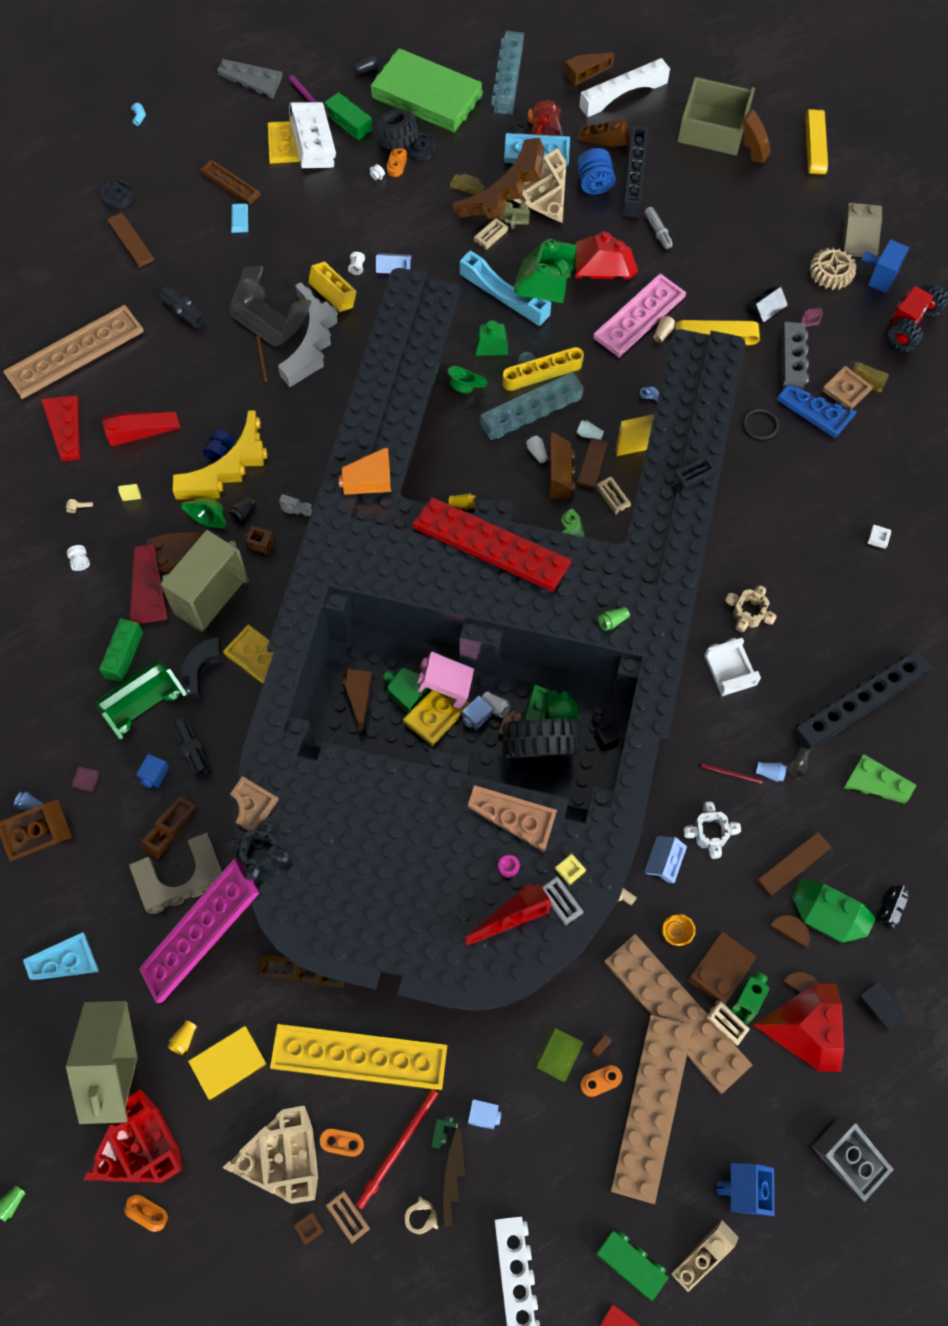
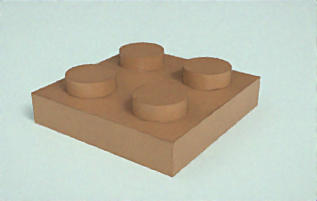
[822,366,873,411]

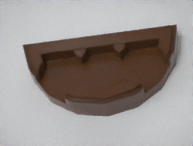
[770,916,810,949]
[783,972,819,994]

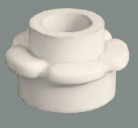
[370,164,385,180]

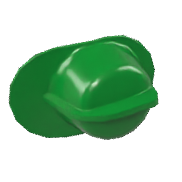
[448,366,488,394]

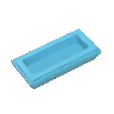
[231,204,248,233]

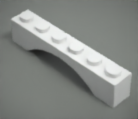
[579,58,670,117]

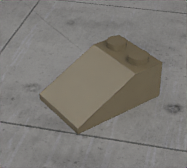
[843,203,882,257]

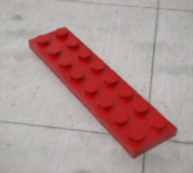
[413,497,571,592]

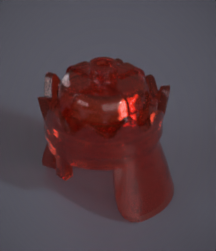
[532,99,563,136]

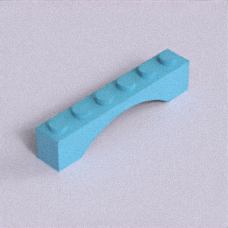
[460,251,551,326]

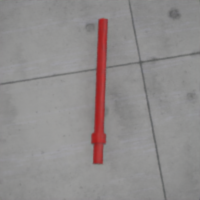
[355,1089,439,1209]

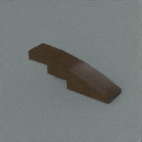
[257,954,344,988]
[443,1129,466,1227]

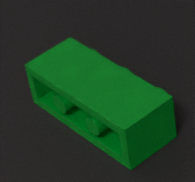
[324,92,372,140]
[99,618,143,683]
[595,1230,669,1301]

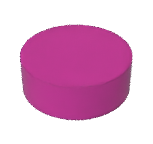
[498,855,520,878]

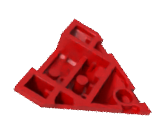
[575,231,638,279]
[753,983,844,1072]
[84,1090,182,1183]

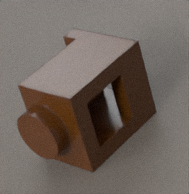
[244,526,275,556]

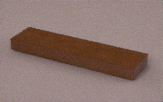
[200,160,260,205]
[107,212,154,268]
[757,832,832,897]

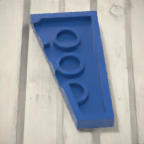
[777,385,857,438]

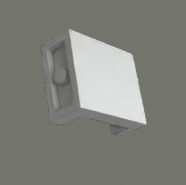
[704,638,761,696]

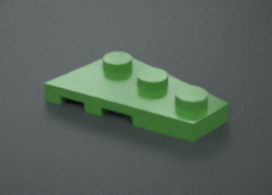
[844,754,917,803]

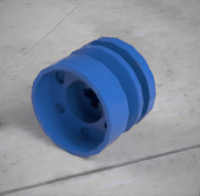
[577,148,615,195]

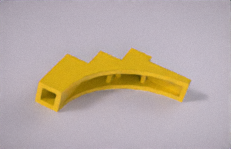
[173,411,267,500]

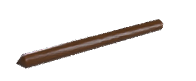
[256,335,268,382]

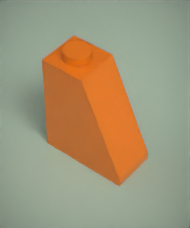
[339,448,391,495]

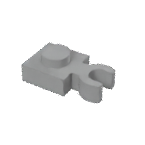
[279,494,312,517]

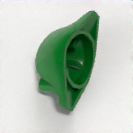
[181,497,227,528]
[547,690,579,721]

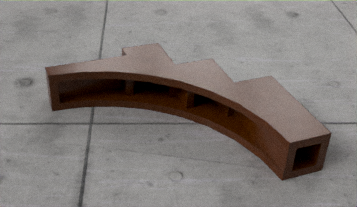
[453,137,545,219]

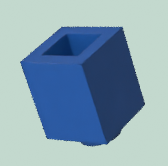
[136,754,170,788]

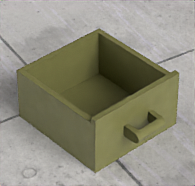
[678,77,755,156]
[160,530,249,632]
[66,1001,137,1124]

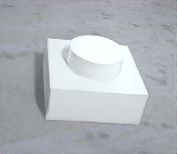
[868,525,892,549]

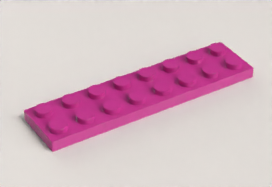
[139,859,259,1003]

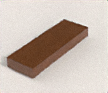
[577,438,608,490]

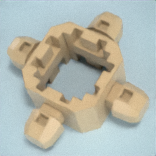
[725,585,777,632]

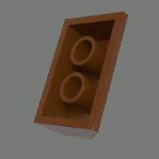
[548,433,575,499]

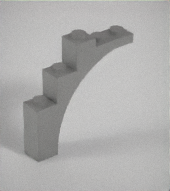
[278,283,338,387]

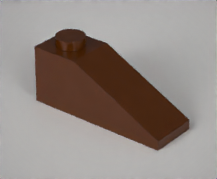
[564,52,614,85]
[342,669,371,732]

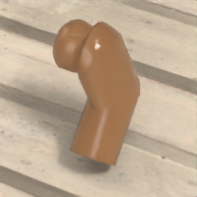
[498,710,522,734]

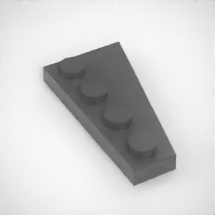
[218,59,283,99]

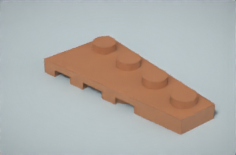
[468,785,557,853]

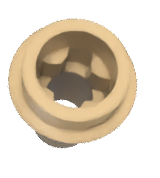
[653,316,676,343]

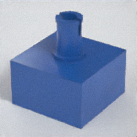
[861,239,909,293]
[717,1163,774,1216]

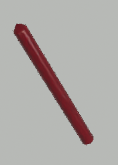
[700,763,764,784]

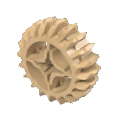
[810,247,856,291]

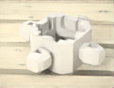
[683,802,741,859]

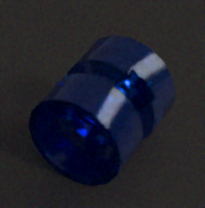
[203,429,235,462]

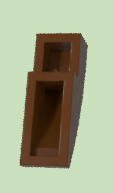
[743,109,771,163]
[141,796,196,860]

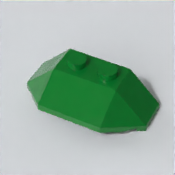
[792,879,876,943]

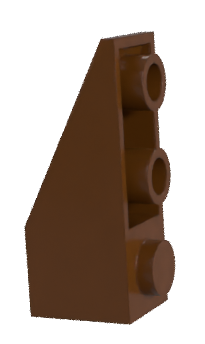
[577,118,631,147]

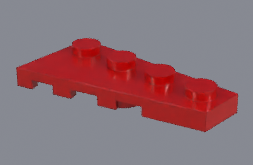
[41,395,80,461]

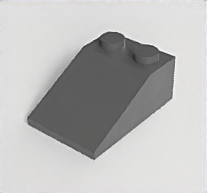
[812,1115,893,1202]

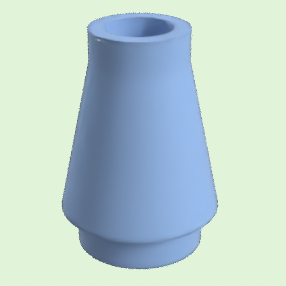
[756,762,787,782]

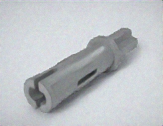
[644,207,673,249]

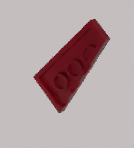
[130,544,168,624]

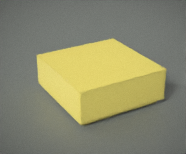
[118,484,141,501]
[555,853,586,885]

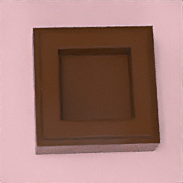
[590,1035,612,1058]
[293,1212,325,1245]

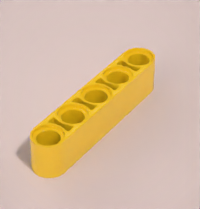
[805,109,828,175]
[675,320,760,345]
[502,347,584,391]

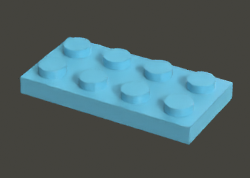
[504,133,570,166]

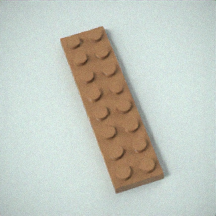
[3,305,144,399]
[604,934,752,1095]
[611,1015,693,1204]

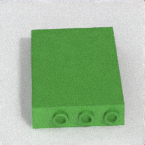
[371,48,483,132]

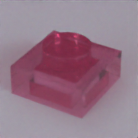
[801,308,823,327]
[72,767,99,792]

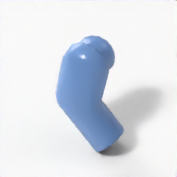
[640,387,659,402]

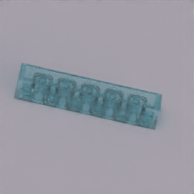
[491,31,524,115]
[481,372,584,440]

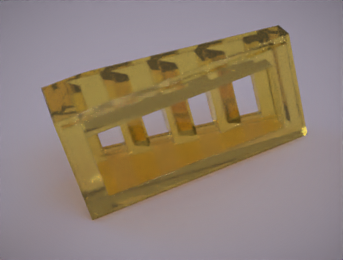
[852,362,889,393]

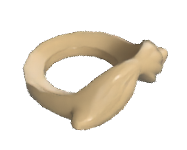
[405,1196,438,1234]

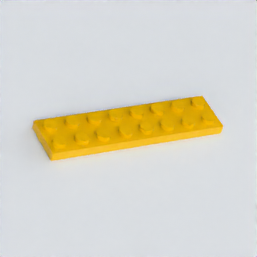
[270,1024,447,1090]

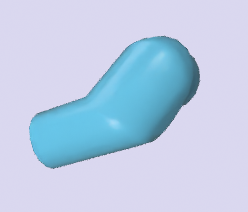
[131,103,146,126]

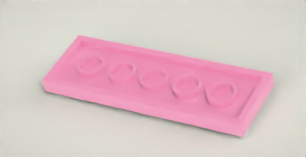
[593,274,686,357]

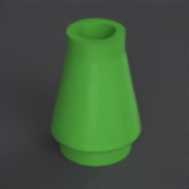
[598,607,630,631]
[0,1185,26,1222]

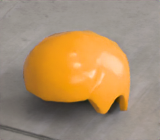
[662,914,695,946]

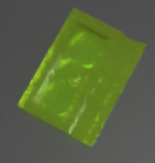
[537,1028,584,1083]

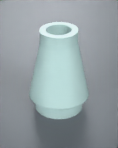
[577,420,604,440]

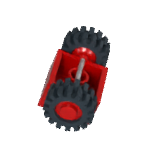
[888,283,948,351]

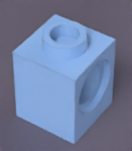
[462,696,493,731]
[468,1100,502,1130]

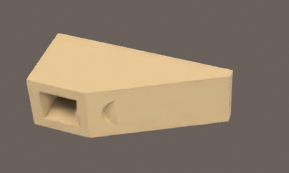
[672,1220,739,1292]

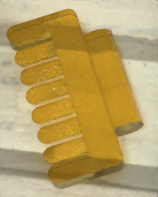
[450,173,484,195]

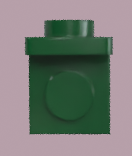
[431,1116,458,1149]

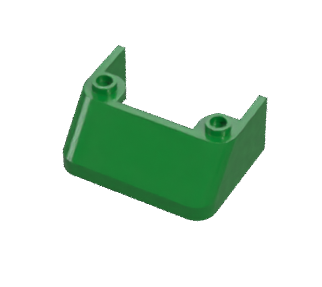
[514,239,577,303]
[94,660,187,739]

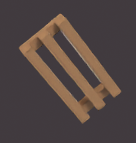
[326,1191,370,1243]

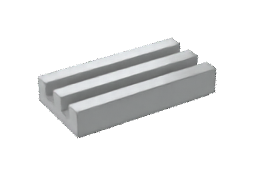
[542,876,584,926]

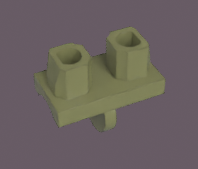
[499,202,530,229]

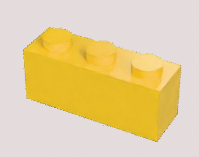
[308,261,357,312]

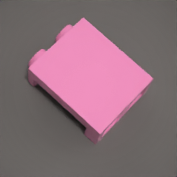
[417,652,474,709]

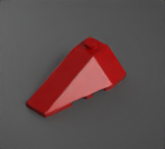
[102,411,180,447]
[465,883,551,946]

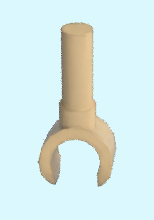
[66,499,93,513]

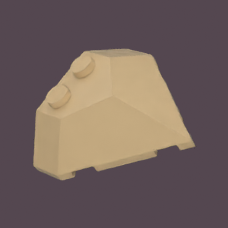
[513,148,566,223]
[223,1106,318,1204]

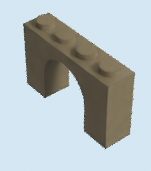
[129,833,223,914]

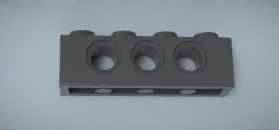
[781,322,809,390]

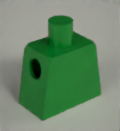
[475,321,508,356]
[382,668,430,714]
[730,972,769,1026]

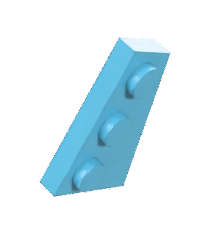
[23,933,99,980]

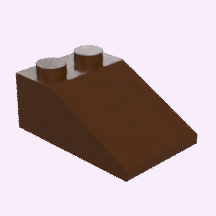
[146,532,204,581]
[0,800,72,861]
[687,931,757,1005]

